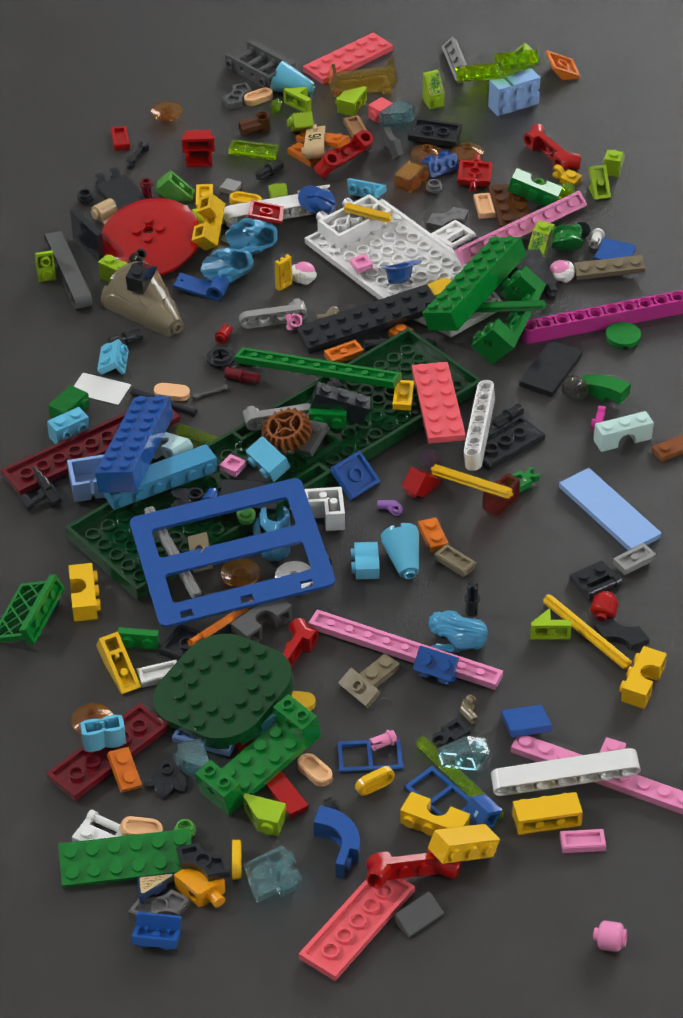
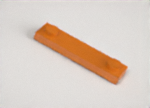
[295,129,350,148]

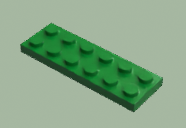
[58,828,192,888]

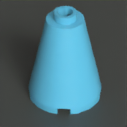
[270,61,316,97]
[381,523,419,579]

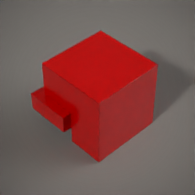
[182,130,215,167]

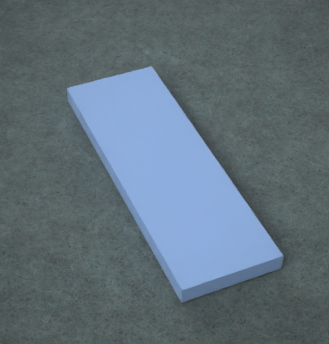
[559,468,662,551]

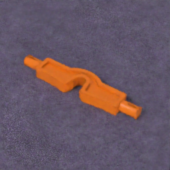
[188,600,255,646]

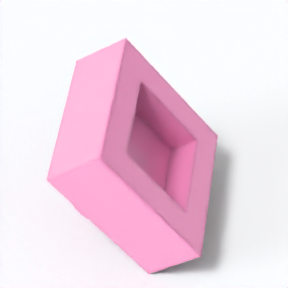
[350,254,373,274]
[220,454,246,477]
[600,737,626,753]

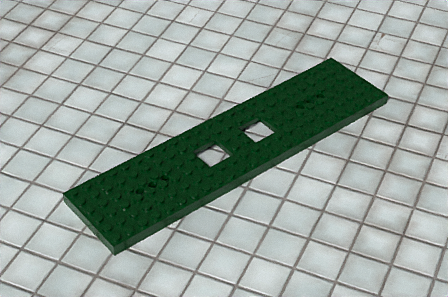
[65,328,482,600]

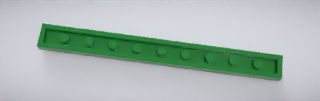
[234,347,402,388]

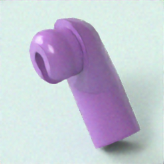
[377,500,403,516]

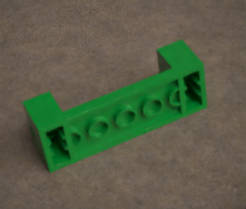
[471,266,546,365]
[195,694,321,816]

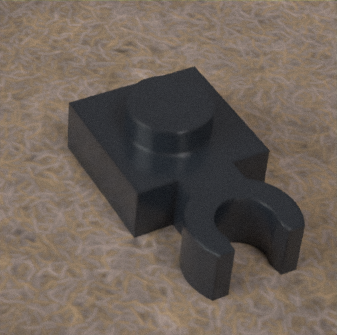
[432,717,471,750]

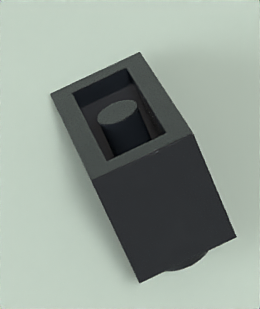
[126,262,157,295]

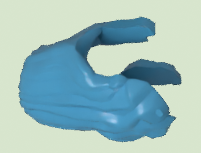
[225,218,278,255]
[200,248,254,283]
[253,506,291,562]
[428,610,488,653]

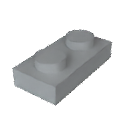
[613,543,656,575]

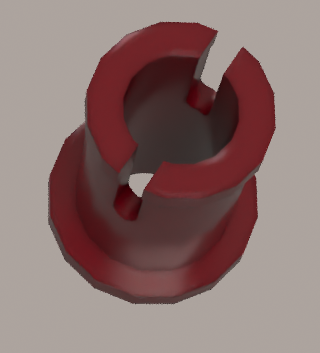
[140,178,153,199]

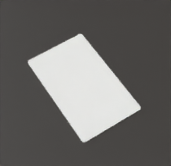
[74,373,131,405]

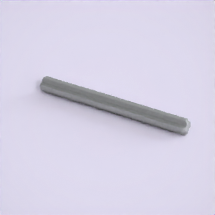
[144,506,201,598]

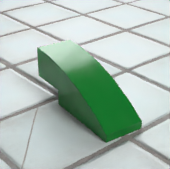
[574,374,631,404]

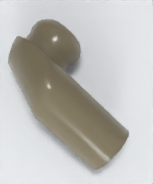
[317,306,340,320]
[460,695,479,725]

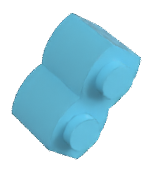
[350,542,379,579]
[80,715,126,752]

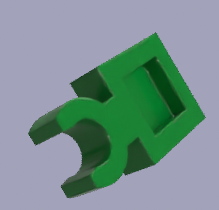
[505,467,541,494]

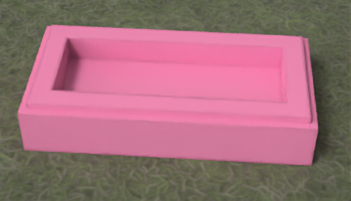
[560,829,606,853]

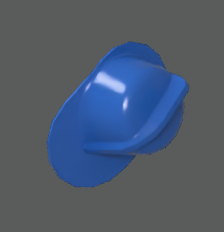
[298,185,336,215]
[381,260,422,284]

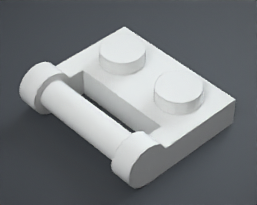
[431,220,476,250]
[72,809,123,842]

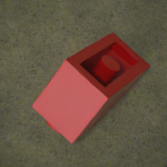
[401,467,442,498]

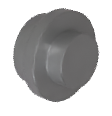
[426,179,442,194]

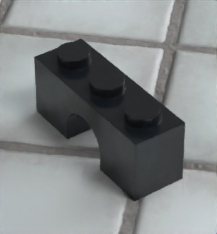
[310,382,371,425]

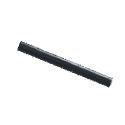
[130,388,197,416]

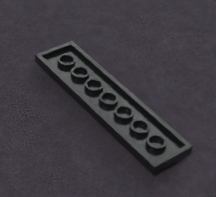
[296,284,436,353]

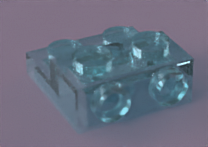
[243,845,302,903]

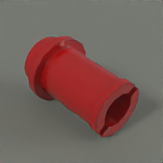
[215,323,233,344]

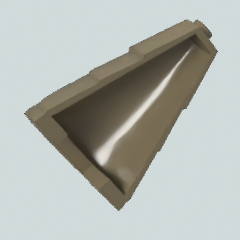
[100,261,183,337]

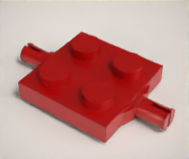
[457,153,493,192]

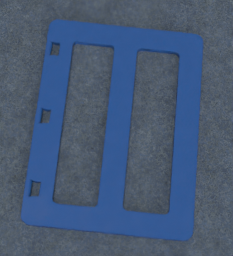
[130,478,335,628]

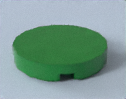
[606,322,641,349]

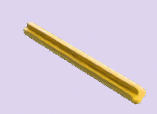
[431,464,513,499]
[543,594,632,670]

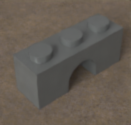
[231,599,292,642]

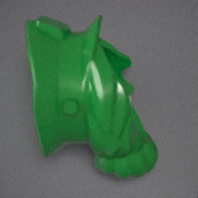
[551,224,584,251]

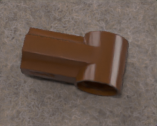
[238,111,271,135]

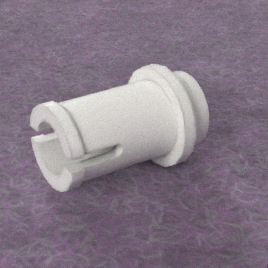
[589,228,605,249]

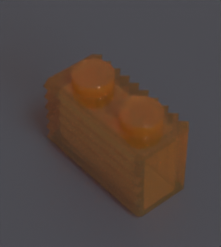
[394,159,429,193]

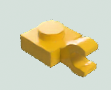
[552,164,582,189]

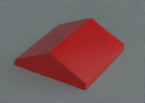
[248,199,284,224]

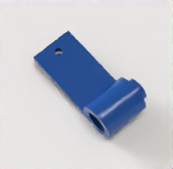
[173,273,230,301]

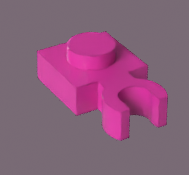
[591,406,606,437]

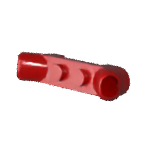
[523,124,581,170]
[314,130,373,178]
[283,618,318,669]
[366,849,462,889]

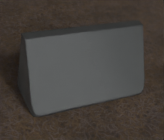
[395,892,444,938]

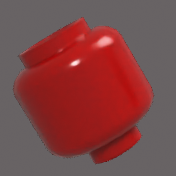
[590,591,619,622]

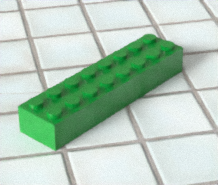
[422,236,527,331]

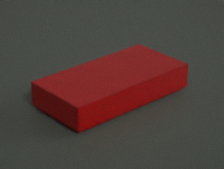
[110,126,130,151]

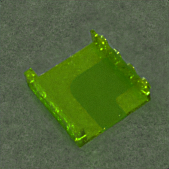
[454,49,540,83]

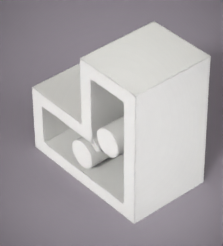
[305,487,345,531]

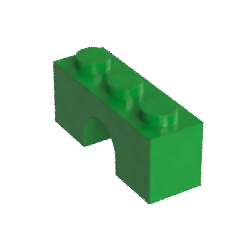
[507,168,563,206]

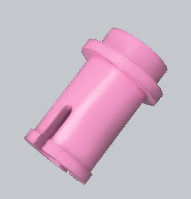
[369,730,397,751]

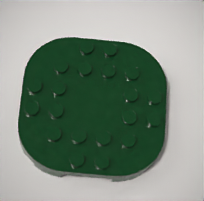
[153,634,295,749]

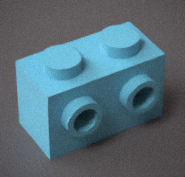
[47,407,90,444]
[246,436,290,482]

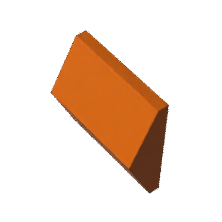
[545,50,580,80]

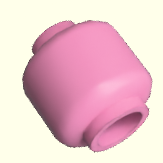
[593,921,627,952]

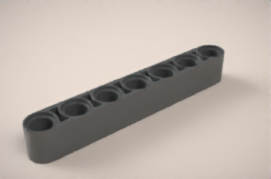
[44,231,93,310]

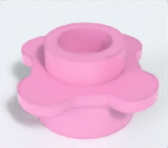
[285,314,302,331]

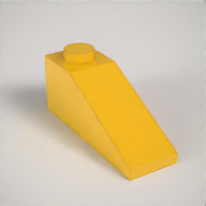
[96,632,141,695]

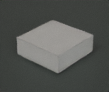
[220,178,242,194]

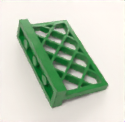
[0,574,65,645]

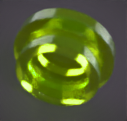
[270,98,282,114]

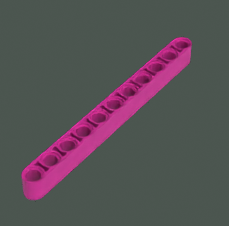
[520,290,683,344]

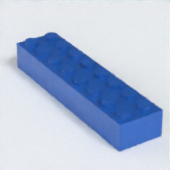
[95,395,173,493]

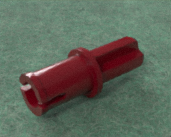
[224,367,261,384]

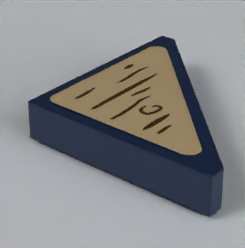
[137,872,177,904]

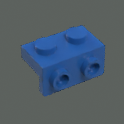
[419,150,459,178]
[413,646,459,684]
[131,912,181,950]

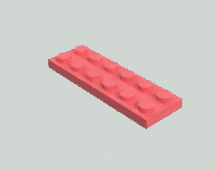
[303,32,393,84]
[412,362,466,444]
[299,879,415,981]

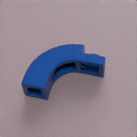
[313,806,360,879]

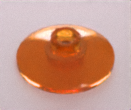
[151,101,183,121]
[451,142,484,161]
[410,144,442,163]
[221,558,260,587]
[71,703,113,734]

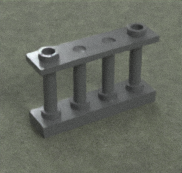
[225,39,296,88]

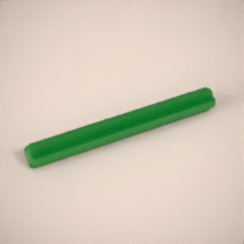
[474,300,546,313]

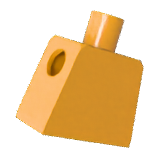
[174,869,225,908]

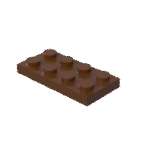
[488,184,530,228]

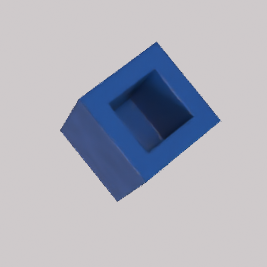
[464,794,502,828]

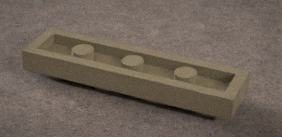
[574,255,645,280]

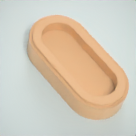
[244,87,273,106]
[154,383,190,402]
[297,753,333,787]
[119,816,163,836]

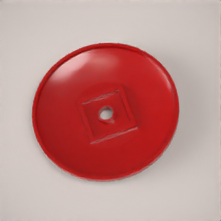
[101,198,199,276]

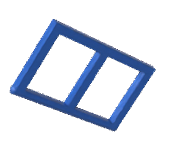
[337,739,404,773]
[404,766,470,816]

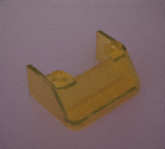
[327,57,398,98]

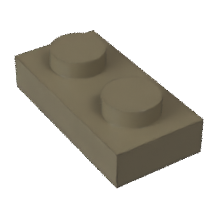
[360,654,400,688]

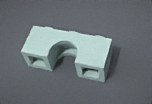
[593,411,654,452]
[153,432,193,459]

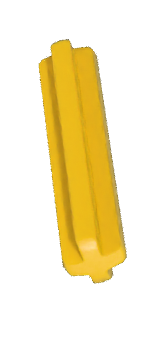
[344,202,392,223]

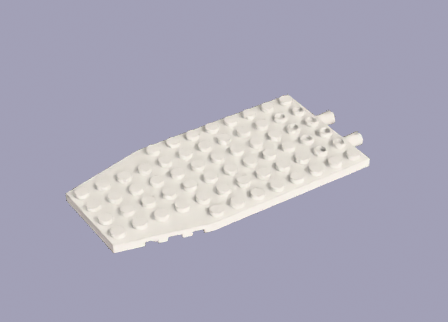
[305,194,502,337]

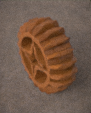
[261,407,312,454]

